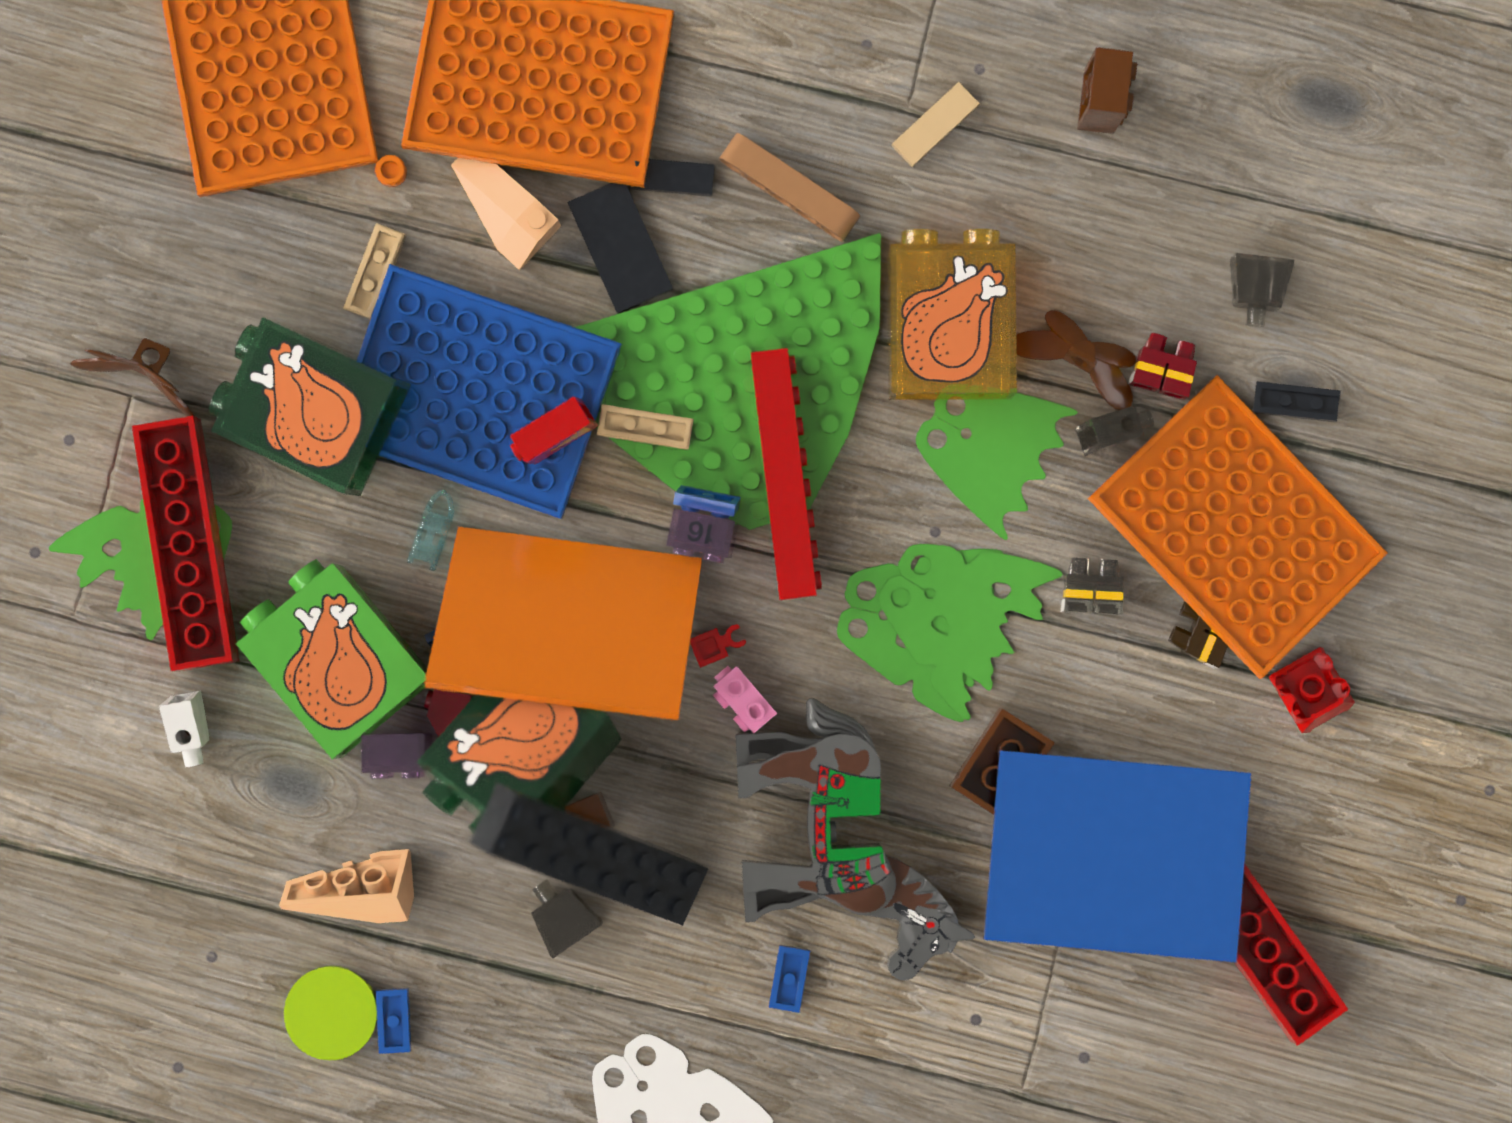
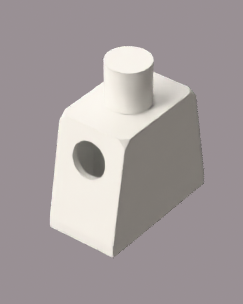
[159,691,209,767]

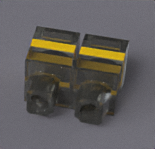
[1061,557,1123,615]

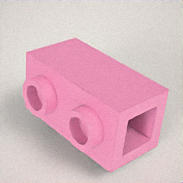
[713,666,777,734]

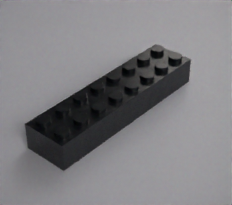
[470,783,708,926]

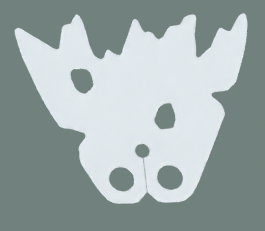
[592,1034,773,1123]

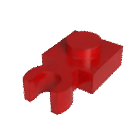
[690,624,747,668]

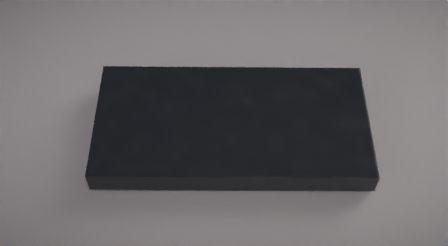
[567,183,673,314]

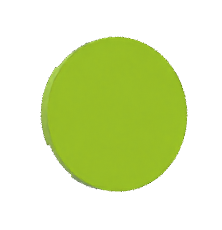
[284,965,377,1061]

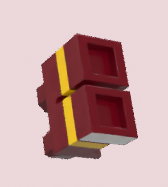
[1128,333,1197,401]

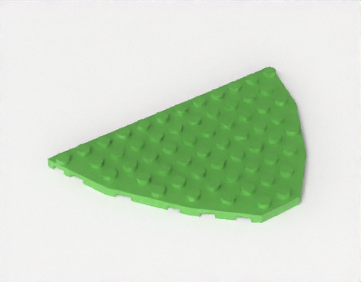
[575,233,881,530]

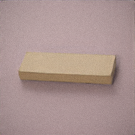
[892,82,980,168]
[343,223,406,320]
[597,404,694,450]

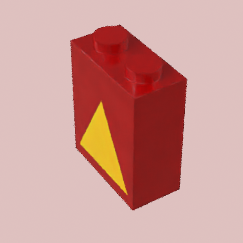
[510,396,598,465]

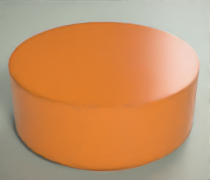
[375,155,407,187]

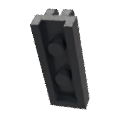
[630,159,715,197]
[1253,381,1341,422]

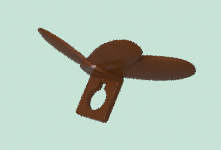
[1010,310,1136,411]
[70,338,194,416]

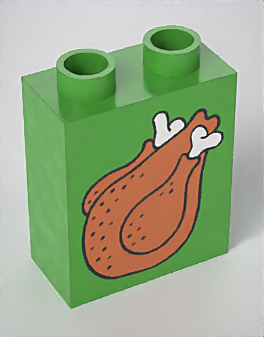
[236,559,428,759]

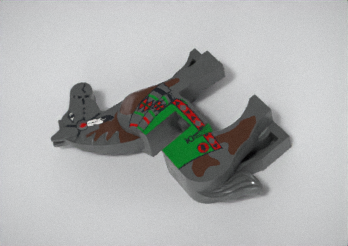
[736,698,975,981]

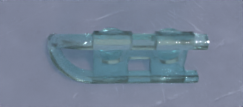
[407,490,454,571]

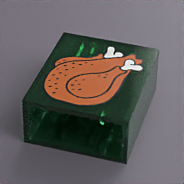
[209,317,411,496]
[417,694,622,835]

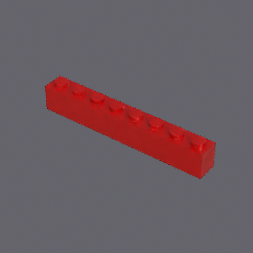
[751,348,822,601]

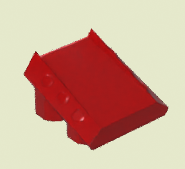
[1269,647,1355,733]

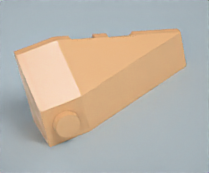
[451,158,561,270]
[279,849,414,923]

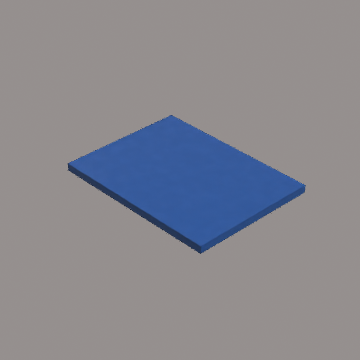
[348,264,622,519]
[984,750,1251,962]

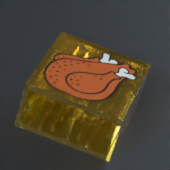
[887,229,1017,400]

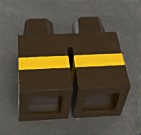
[1168,601,1228,669]

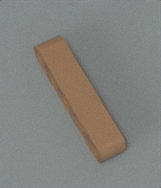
[719,133,860,242]

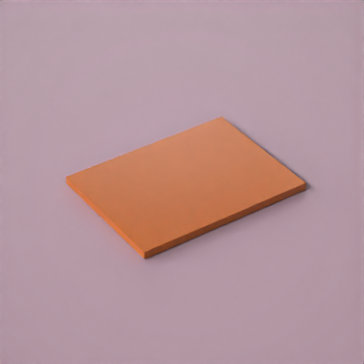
[162,0,379,197]
[401,0,674,188]
[1088,375,1388,679]
[425,526,702,720]

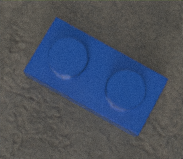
[673,485,741,518]
[769,945,810,1013]
[376,988,412,1054]

